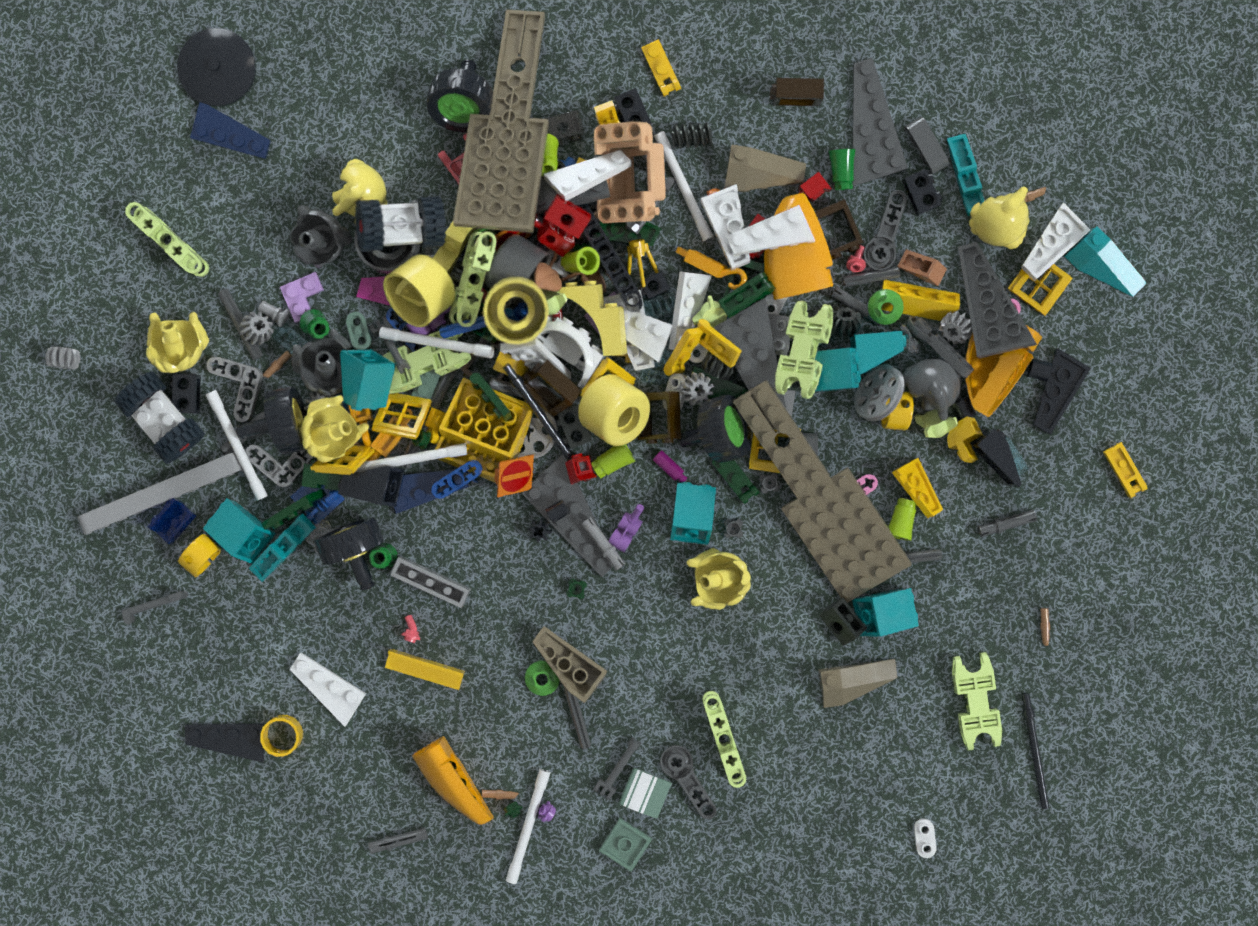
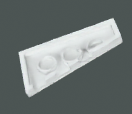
[544,150,632,202]
[1021,202,1090,281]
[726,205,815,256]
[669,272,712,350]
[604,290,655,371]
[604,300,673,362]
[500,338,571,379]
[290,653,367,727]

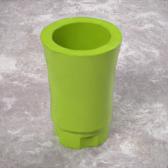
[541,134,559,177]
[560,247,600,275]
[591,444,636,478]
[888,498,917,541]

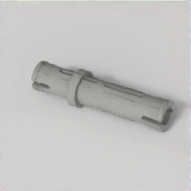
[581,517,626,571]

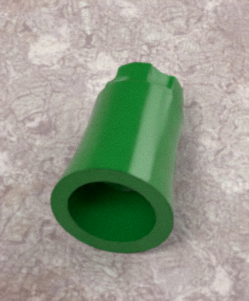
[828,149,856,190]
[300,309,329,339]
[369,543,397,569]

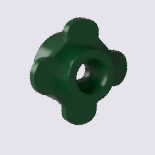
[412,428,431,450]
[566,579,587,600]
[503,802,523,819]

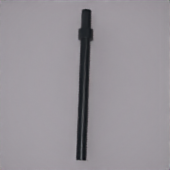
[503,363,573,459]
[1022,693,1049,809]

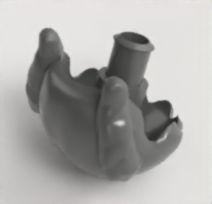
[289,205,352,268]
[291,329,351,397]
[903,359,962,421]

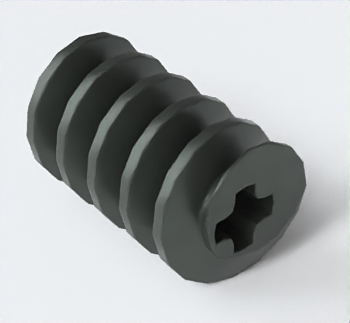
[672,122,712,149]

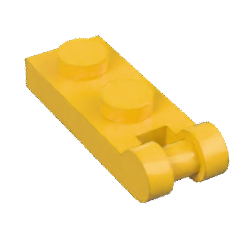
[641,39,681,97]
[697,319,742,368]
[664,327,703,376]
[1103,442,1148,499]

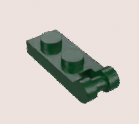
[718,272,775,319]
[470,373,512,422]
[711,460,760,505]

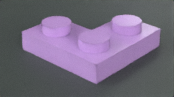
[280,272,324,323]

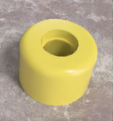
[383,255,455,327]
[484,277,548,344]
[578,374,650,446]

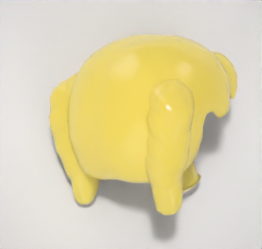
[332,159,388,222]
[969,187,1029,249]
[146,312,209,373]
[301,395,369,462]
[687,548,751,610]

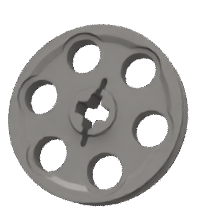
[854,364,904,421]
[518,401,558,459]

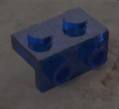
[148,498,197,545]

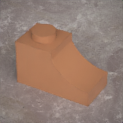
[897,249,947,286]

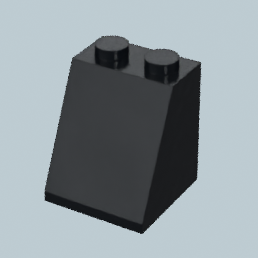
[338,466,405,507]

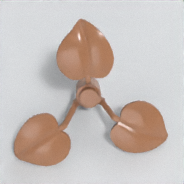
[535,246,606,293]

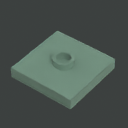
[599,817,652,872]

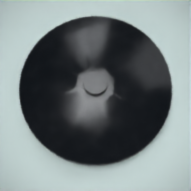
[177,28,256,107]

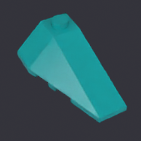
[1064,226,1146,297]

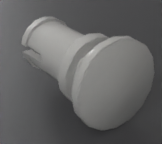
[258,301,290,327]

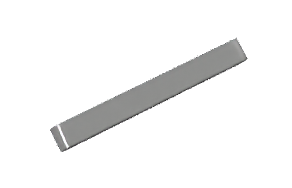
[77,452,243,535]

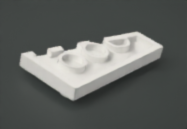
[700,184,750,270]

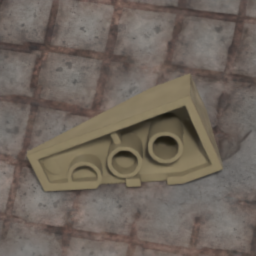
[724,145,806,192]
[532,626,607,704]
[818,659,898,708]

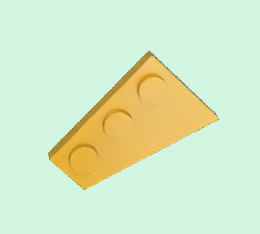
[892,458,943,518]

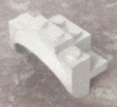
[536,316,604,389]

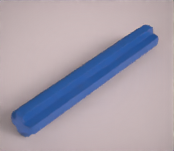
[439,307,514,338]

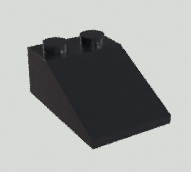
[971,429,1022,487]

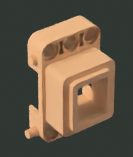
[594,122,666,223]

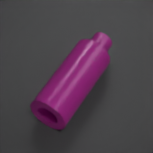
[653,450,687,483]

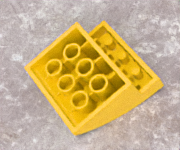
[435,378,533,482]

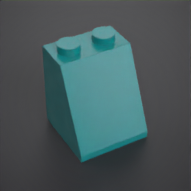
[850,331,906,375]
[815,348,861,392]
[340,349,396,411]
[670,482,716,545]
[203,498,276,564]
[852,588,919,637]

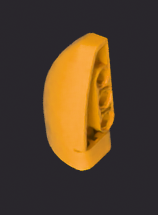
[764,193,833,300]
[966,326,1042,417]
[412,736,494,825]

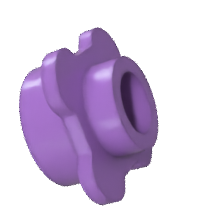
[538,801,556,822]

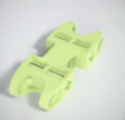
[125,202,209,277]
[449,232,496,327]
[775,301,833,399]
[384,331,471,394]
[952,652,1002,751]
[702,691,746,788]

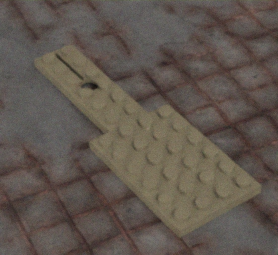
[453,10,549,233]
[733,379,912,603]

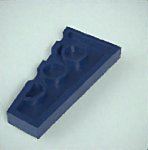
[190,102,271,159]
[394,469,469,514]

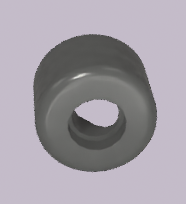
[354,232,421,275]
[483,234,549,306]

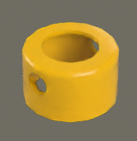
[881,391,914,431]
[178,534,222,578]
[260,715,303,757]

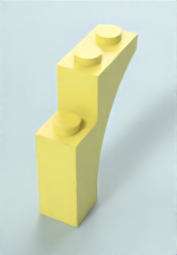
[433,222,476,276]
[560,281,627,356]

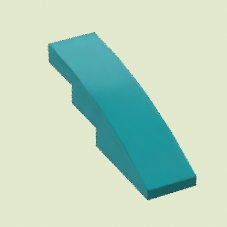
[946,133,985,216]
[249,514,316,582]

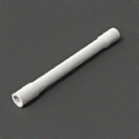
[654,131,714,242]
[379,327,494,358]
[206,390,268,501]
[355,443,467,472]
[506,769,551,884]

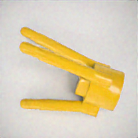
[627,239,659,287]

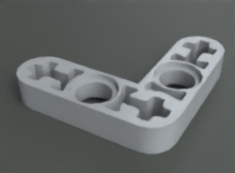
[206,357,263,422]
[245,445,314,487]

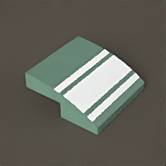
[619,767,672,819]

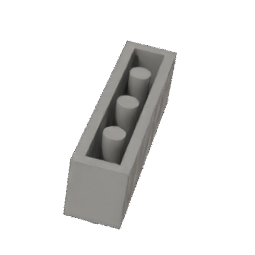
[390,556,471,608]

